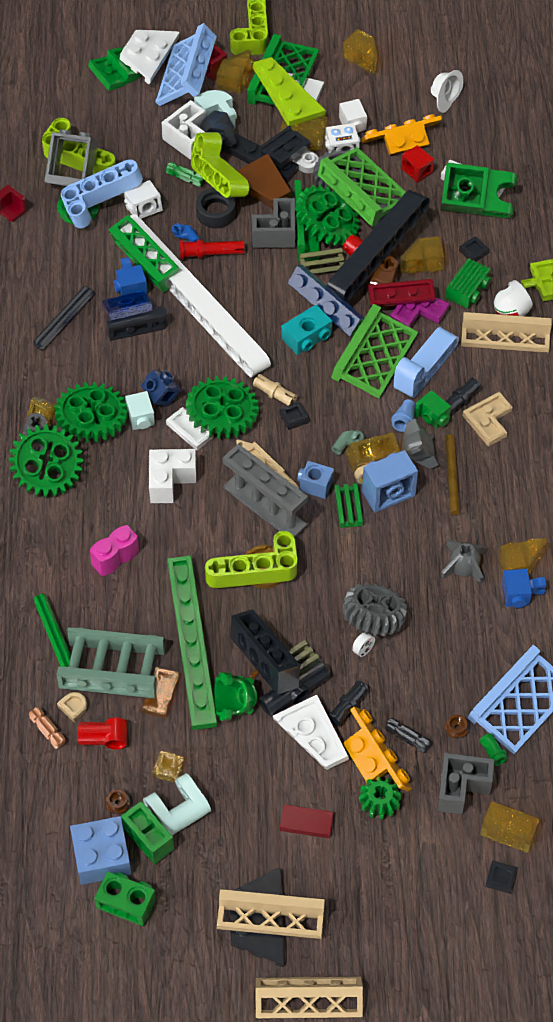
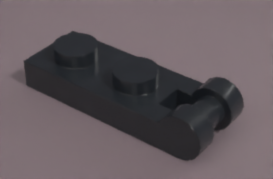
[106,306,168,341]

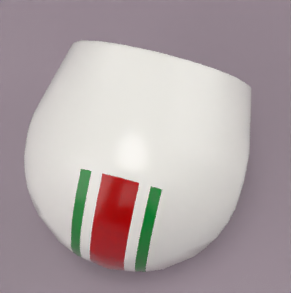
[494,280,533,316]

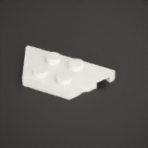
[120,30,179,84]

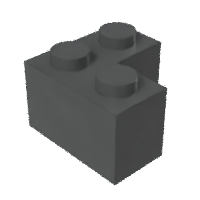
[252,198,295,248]
[437,753,494,814]

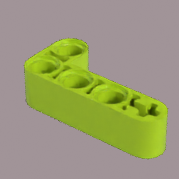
[230,0,268,56]
[42,118,116,175]
[191,132,249,198]
[205,531,297,588]

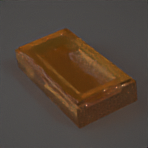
[142,667,180,718]

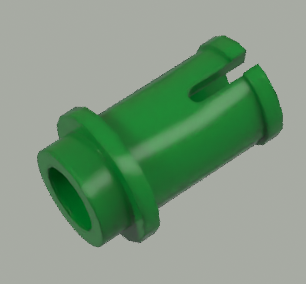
[479,733,507,766]

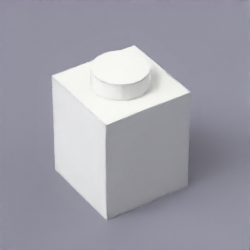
[339,99,367,133]

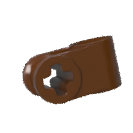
[370,256,398,285]

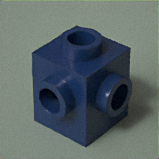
[141,369,181,406]

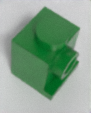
[415,390,451,429]

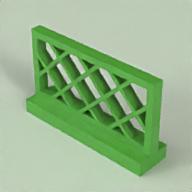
[318,147,406,226]
[331,304,418,398]

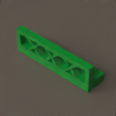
[294,180,319,262]
[108,215,180,293]

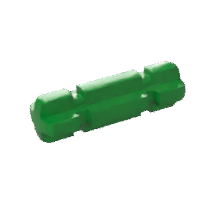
[166,162,205,187]

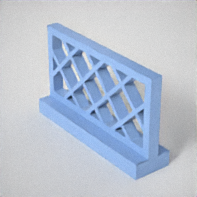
[156,23,217,106]
[468,645,553,754]

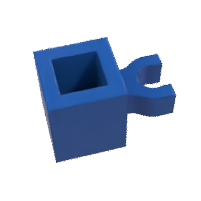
[113,257,147,300]
[502,569,546,608]

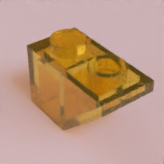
[343,29,378,74]
[217,50,254,93]
[400,237,444,274]
[498,538,547,576]

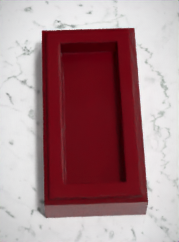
[280,804,334,839]

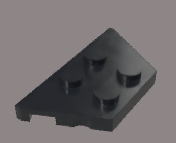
[230,868,284,967]

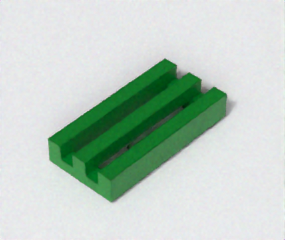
[334,483,363,528]

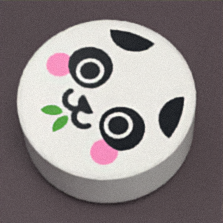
[353,632,375,657]

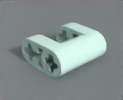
[143,773,211,835]

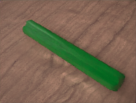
[34,593,71,667]

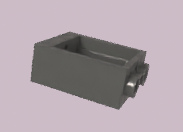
[44,129,98,186]

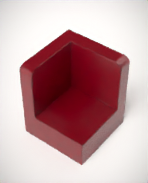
[205,44,228,81]
[0,185,27,222]

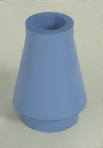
[391,399,416,432]

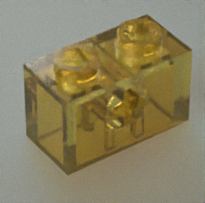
[345,432,400,472]
[480,801,539,853]

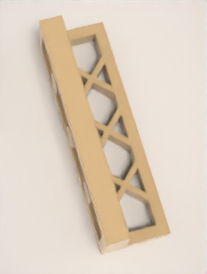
[461,312,552,353]
[217,889,325,939]
[256,977,363,1018]

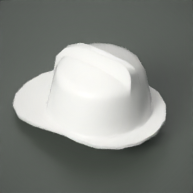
[431,70,463,113]

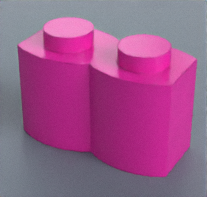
[90,525,139,576]

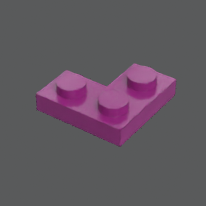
[390,297,449,327]

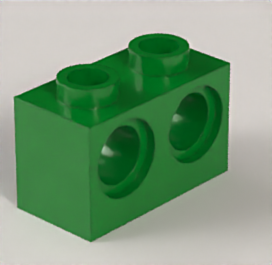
[121,801,174,865]
[94,871,156,926]

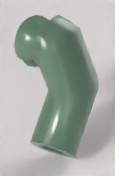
[331,430,364,455]

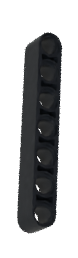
[327,189,430,302]

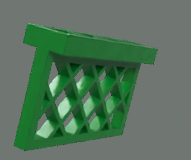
[247,34,319,105]

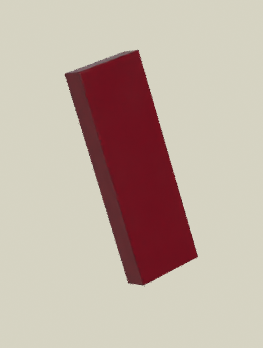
[368,279,436,308]

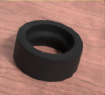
[196,188,236,228]

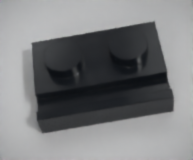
[260,125,310,169]

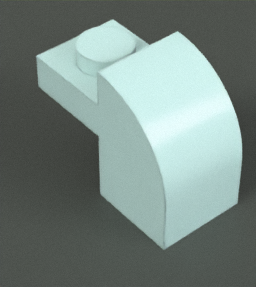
[194,90,237,128]

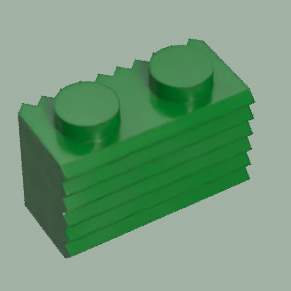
[445,258,491,309]

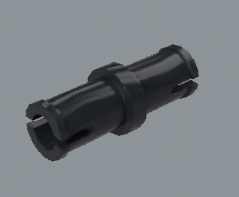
[445,377,481,415]
[328,680,369,726]

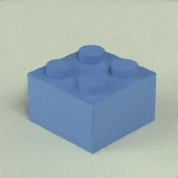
[362,450,418,513]
[70,816,131,885]

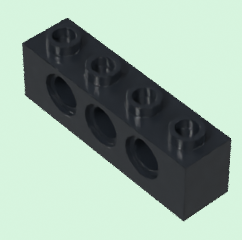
[230,609,300,695]

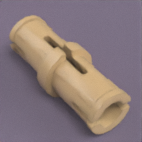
[253,374,297,406]

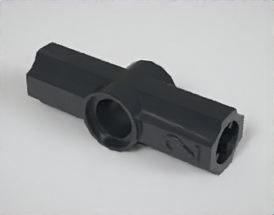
[259,659,330,717]

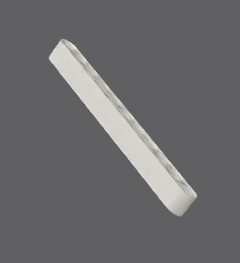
[120,214,271,377]

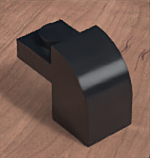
[200,110,237,147]

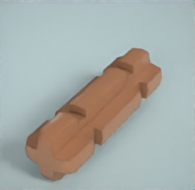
[29,707,66,749]

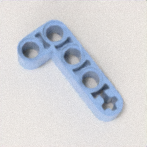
[61,160,143,228]
[394,327,459,398]

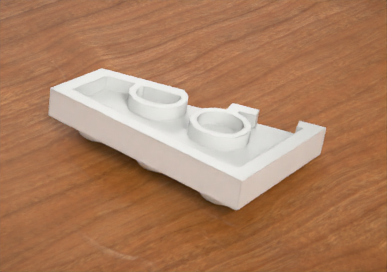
[273,695,349,770]

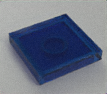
[102,290,153,321]

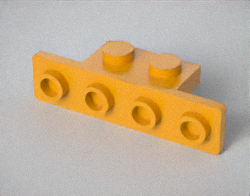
[361,114,442,156]
[343,706,412,792]

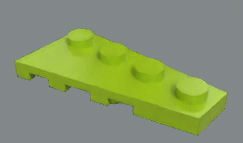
[253,57,326,126]

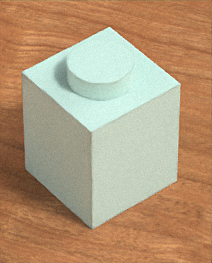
[125,391,155,430]

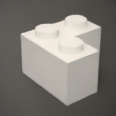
[162,100,206,160]
[149,449,196,503]

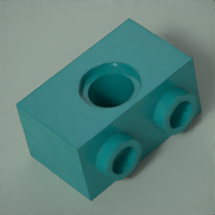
[281,305,332,355]

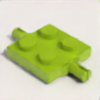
[521,259,553,301]

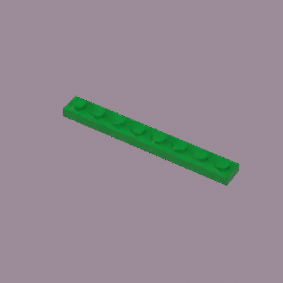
[167,555,217,730]

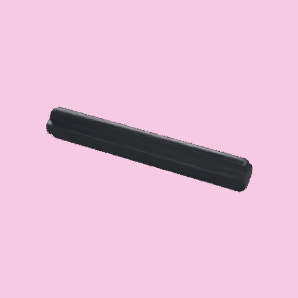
[33,286,93,350]

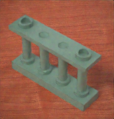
[57,627,165,698]

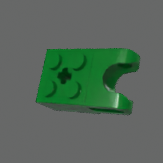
[440,162,518,218]

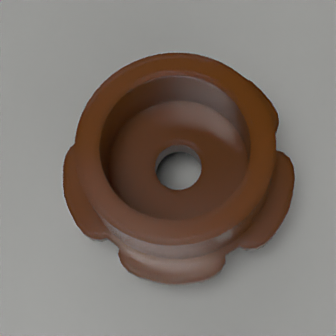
[444,715,469,738]
[105,789,130,814]

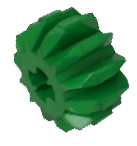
[358,775,402,820]

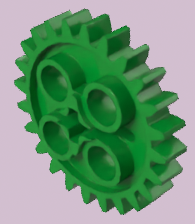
[295,185,360,246]
[186,376,259,439]
[54,382,128,443]
[8,424,83,498]

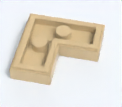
[462,392,512,447]

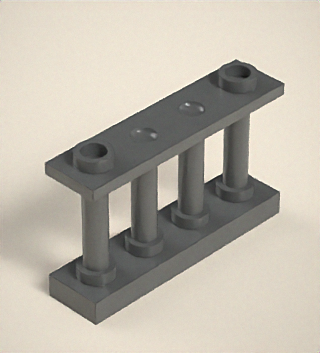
[222,444,308,538]

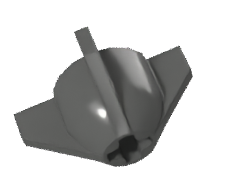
[401,418,439,469]
[441,539,487,584]

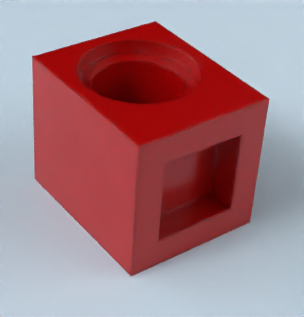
[401,145,434,183]

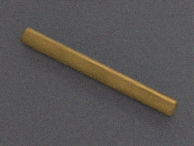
[445,434,460,515]

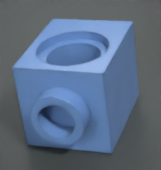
[297,461,334,499]

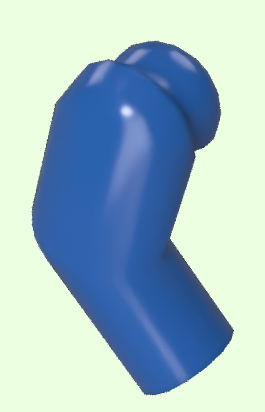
[172,223,200,242]

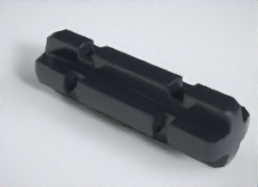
[385,718,431,753]

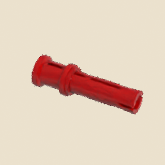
[179,239,244,259]

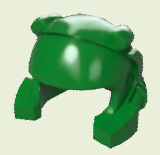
[214,672,257,721]

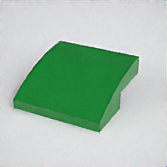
[88,47,143,91]

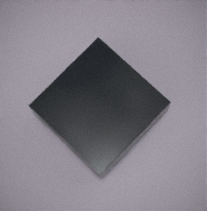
[459,236,489,262]
[279,402,309,430]
[485,860,517,894]

